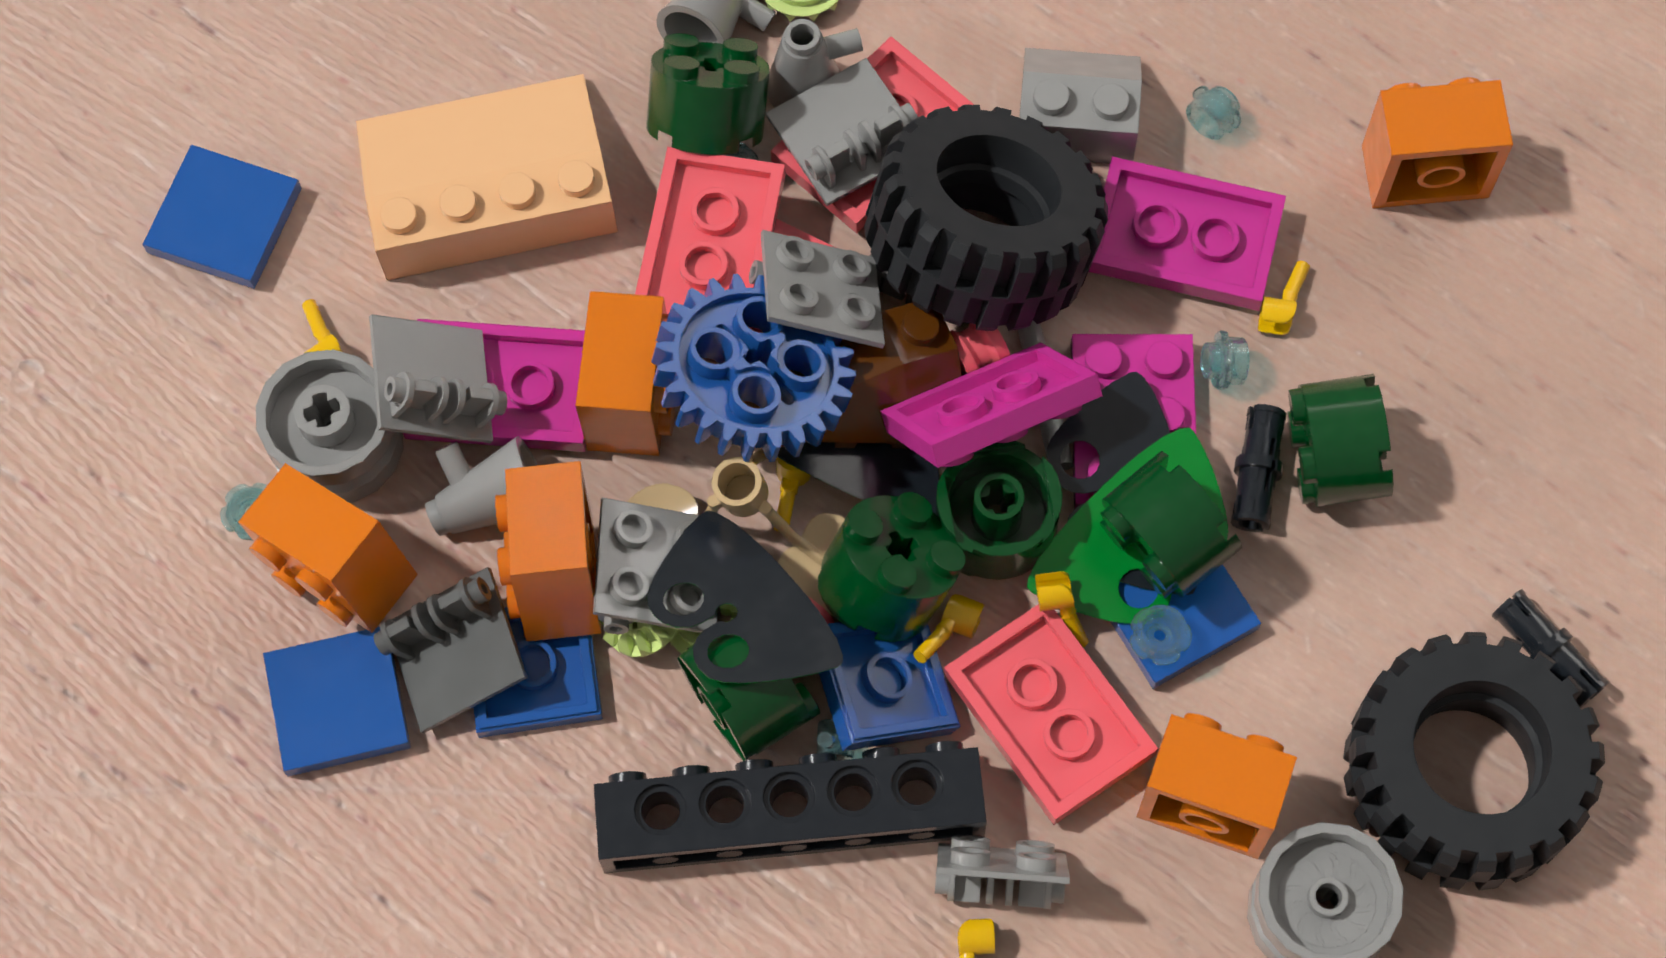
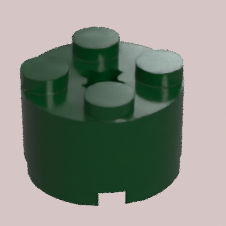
[646,33,770,155]
[1287,374,1394,507]
[935,440,1062,580]
[1100,451,1242,599]
[818,492,965,642]
[677,618,820,761]

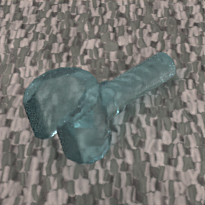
[816,719,854,758]

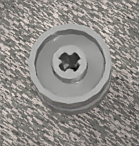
[256,349,404,503]
[1247,822,1403,958]

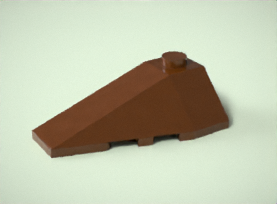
[718,302,961,449]

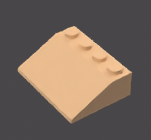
[356,74,618,281]

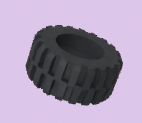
[864,105,1108,331]
[1343,632,1605,891]

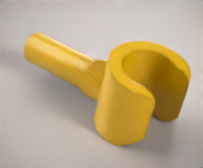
[1257,261,1310,335]
[302,299,343,353]
[773,457,811,532]
[1035,571,1089,647]
[913,594,985,664]
[957,918,995,958]

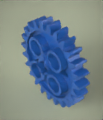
[651,274,856,462]

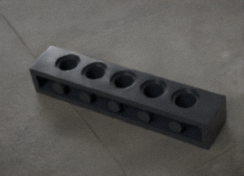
[594,741,987,874]

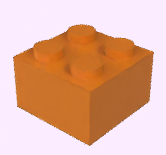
[1362,77,1513,208]
[575,291,675,456]
[495,461,601,642]
[238,463,418,633]
[1136,713,1297,859]

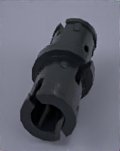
[1230,404,1287,532]
[1492,589,1609,708]

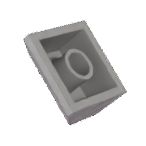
[1019,48,1142,164]

